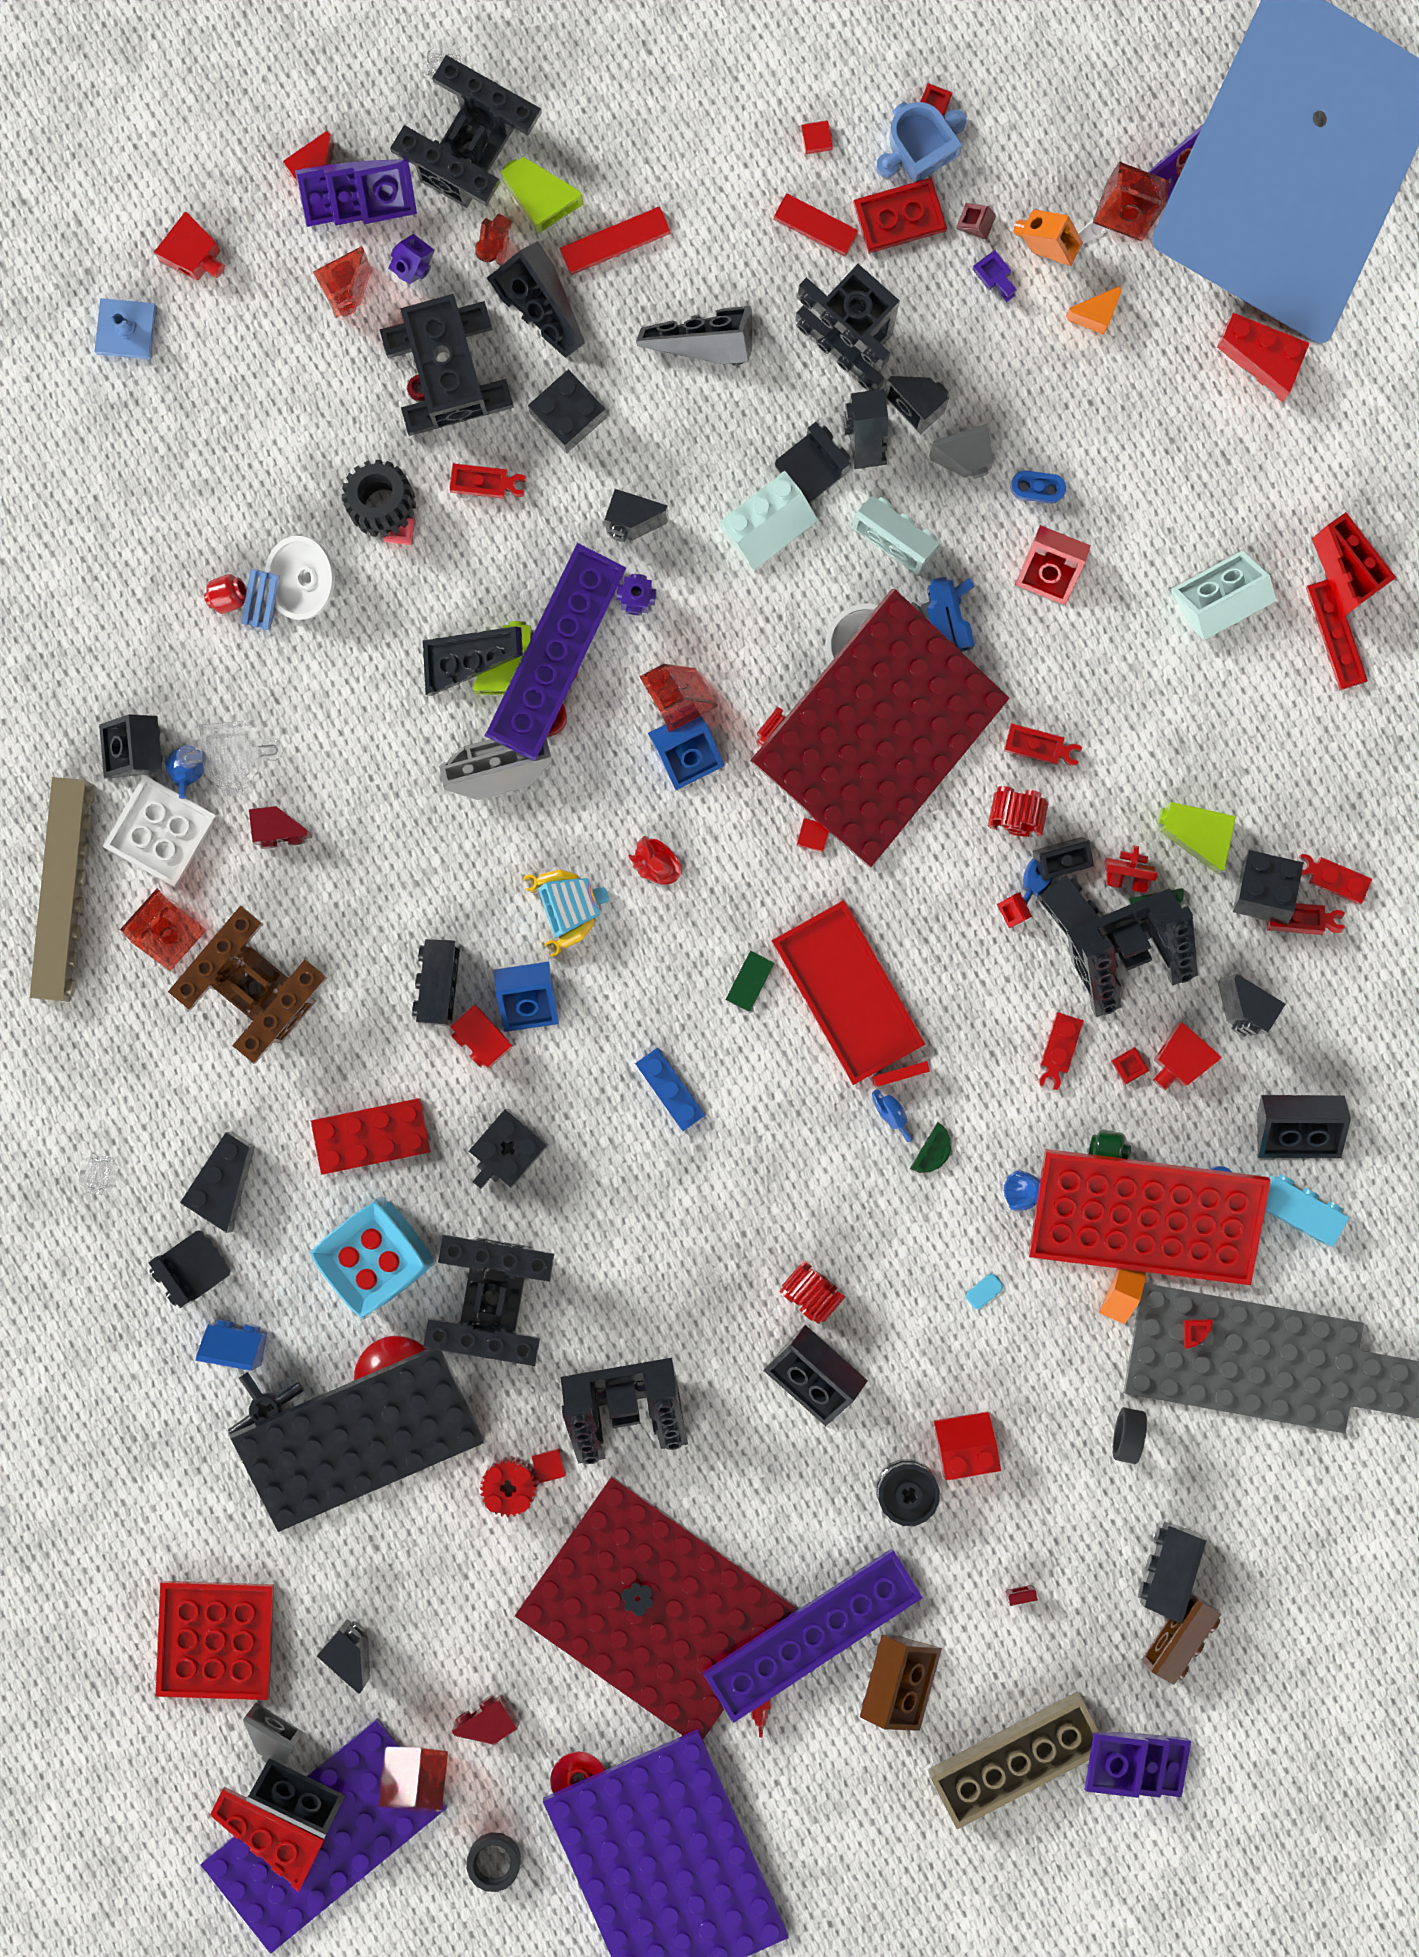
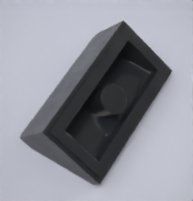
[1032,837,1094,880]

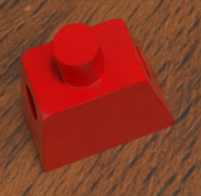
[154,211,225,281]
[1153,1022,1222,1091]

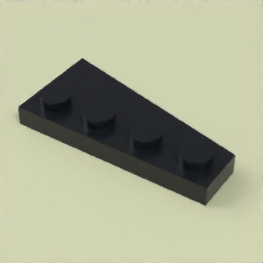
[422,626,523,696]

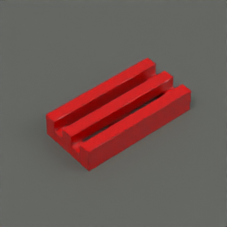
[872,1061,930,1087]

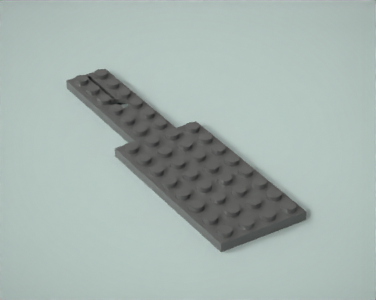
[1123,1283,1419,1434]

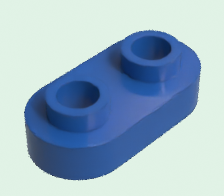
[1010,471,1066,504]

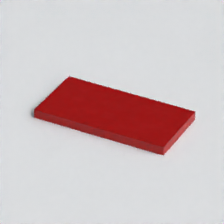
[771,900,926,1085]

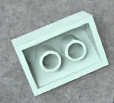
[720,471,818,571]
[852,495,940,575]
[1171,550,1276,640]

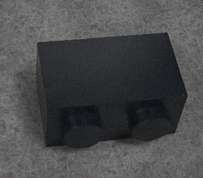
[1037,875,1100,936]

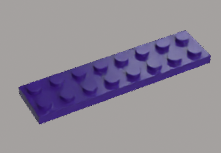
[484,542,626,761]
[703,1548,923,1723]

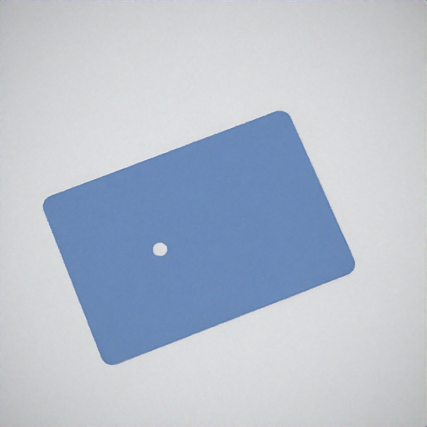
[1152,0,1419,343]

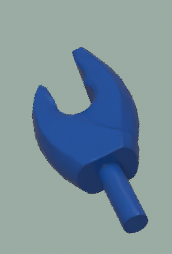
[1023,858,1053,905]
[872,1089,913,1142]

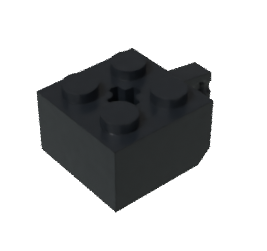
[469,1109,549,1189]

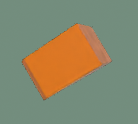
[1066,286,1122,334]
[1099,1269,1147,1324]

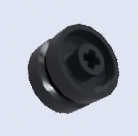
[876,1459,940,1526]

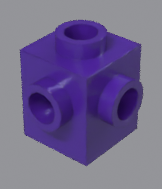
[388,234,435,284]
[616,574,657,616]

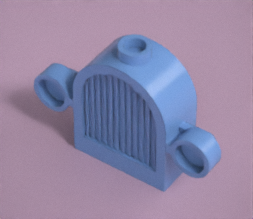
[876,102,966,182]

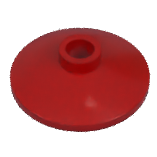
[550,1751,605,1793]

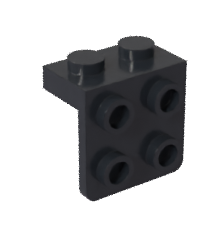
[775,421,851,503]
[148,1230,231,1308]

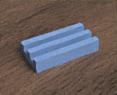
[241,569,280,630]

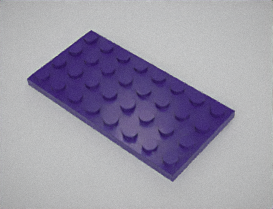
[200,1718,448,1954]

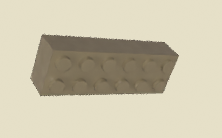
[928,1691,1099,1829]

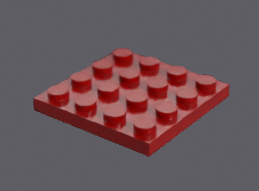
[155,1581,274,1700]

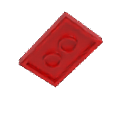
[853,177,947,254]

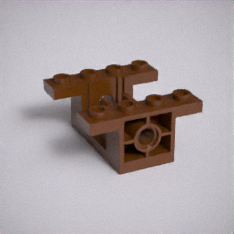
[168,905,328,1064]

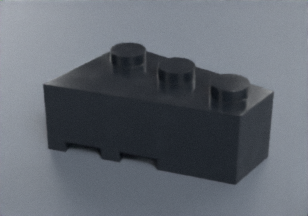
[842,389,888,470]
[180,1132,255,1233]

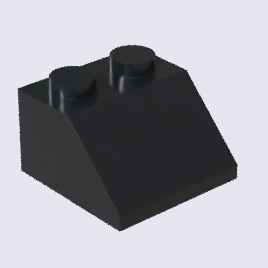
[885,376,949,435]
[604,489,669,542]
[99,714,163,779]
[317,1619,370,1694]

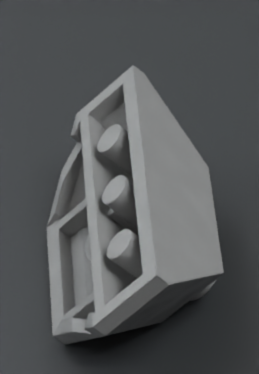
[439,738,552,800]

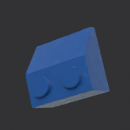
[648,709,725,790]
[494,961,559,1032]
[195,1319,267,1371]

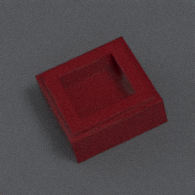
[1005,1585,1038,1606]

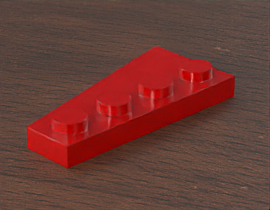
[210,1786,326,1892]

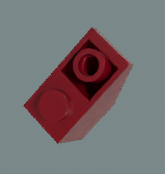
[249,806,312,849]
[452,1694,520,1745]

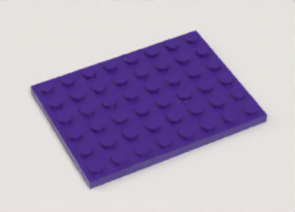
[543,1729,789,1957]

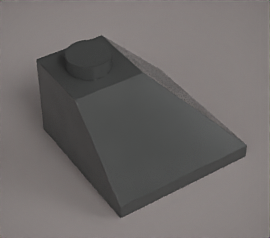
[929,424,994,479]
[243,1703,303,1765]

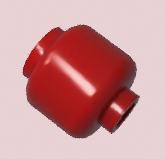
[204,574,247,614]

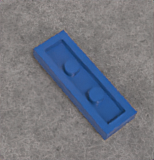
[635,1048,705,1131]

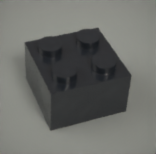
[528,369,607,454]
[1233,850,1304,925]

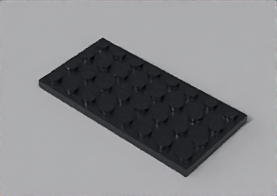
[230,1348,484,1532]

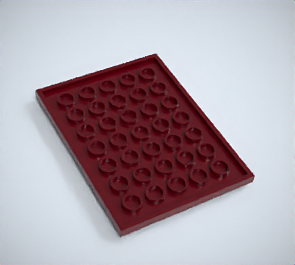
[750,589,1010,867]
[515,1476,795,1740]

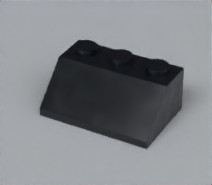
[412,939,461,1026]
[1218,974,1286,1037]
[1257,1095,1351,1158]
[763,1325,868,1427]
[1138,1521,1207,1623]
[246,1758,346,1839]

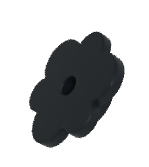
[621,1583,653,1616]

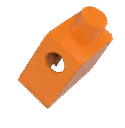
[1014,210,1083,266]

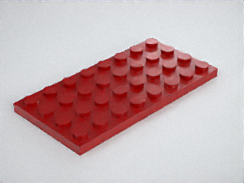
[1028,1149,1271,1285]

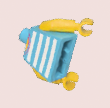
[523,869,609,957]

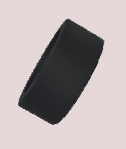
[1112,1407,1147,1464]
[466,1832,521,1892]

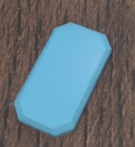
[966,1274,1003,1309]

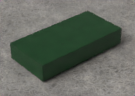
[725,950,775,1012]

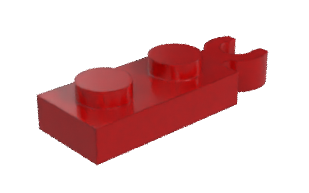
[449,463,526,499]
[1003,723,1082,766]
[1298,854,1372,905]
[1267,903,1345,935]
[1039,1012,1084,1090]

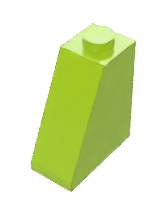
[500,157,584,234]
[473,621,533,695]
[1158,802,1236,873]

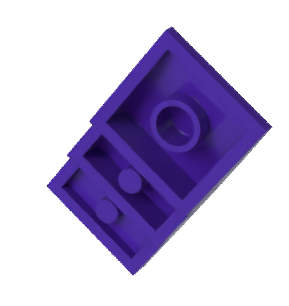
[295,159,417,227]
[1084,1732,1191,1798]

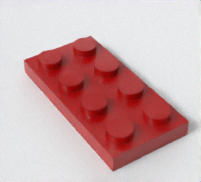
[310,1098,431,1175]

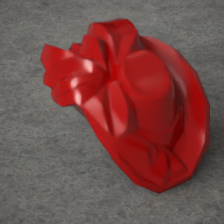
[628,836,682,885]

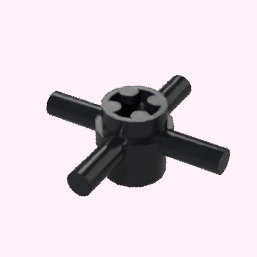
[228,1372,305,1435]

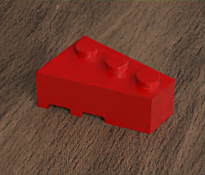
[1312,512,1397,617]

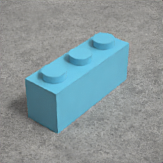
[1265,1174,1349,1247]

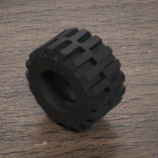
[341,460,416,537]

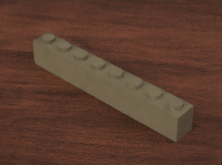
[29,777,95,1002]

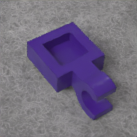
[972,250,1017,303]

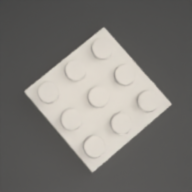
[102,775,218,888]

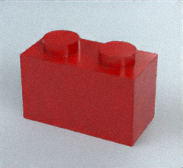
[450,1004,514,1069]

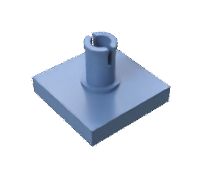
[94,298,157,360]

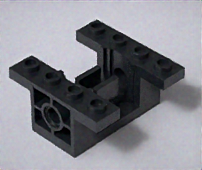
[390,55,542,208]
[795,263,900,390]
[379,294,514,436]
[1066,888,1198,1018]
[423,1234,555,1366]
[560,1357,688,1464]

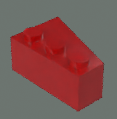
[1217,313,1310,402]

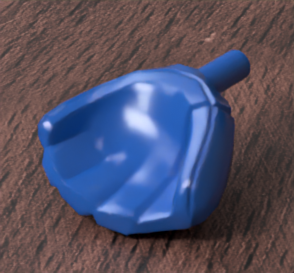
[165,746,207,799]
[1003,1170,1040,1211]

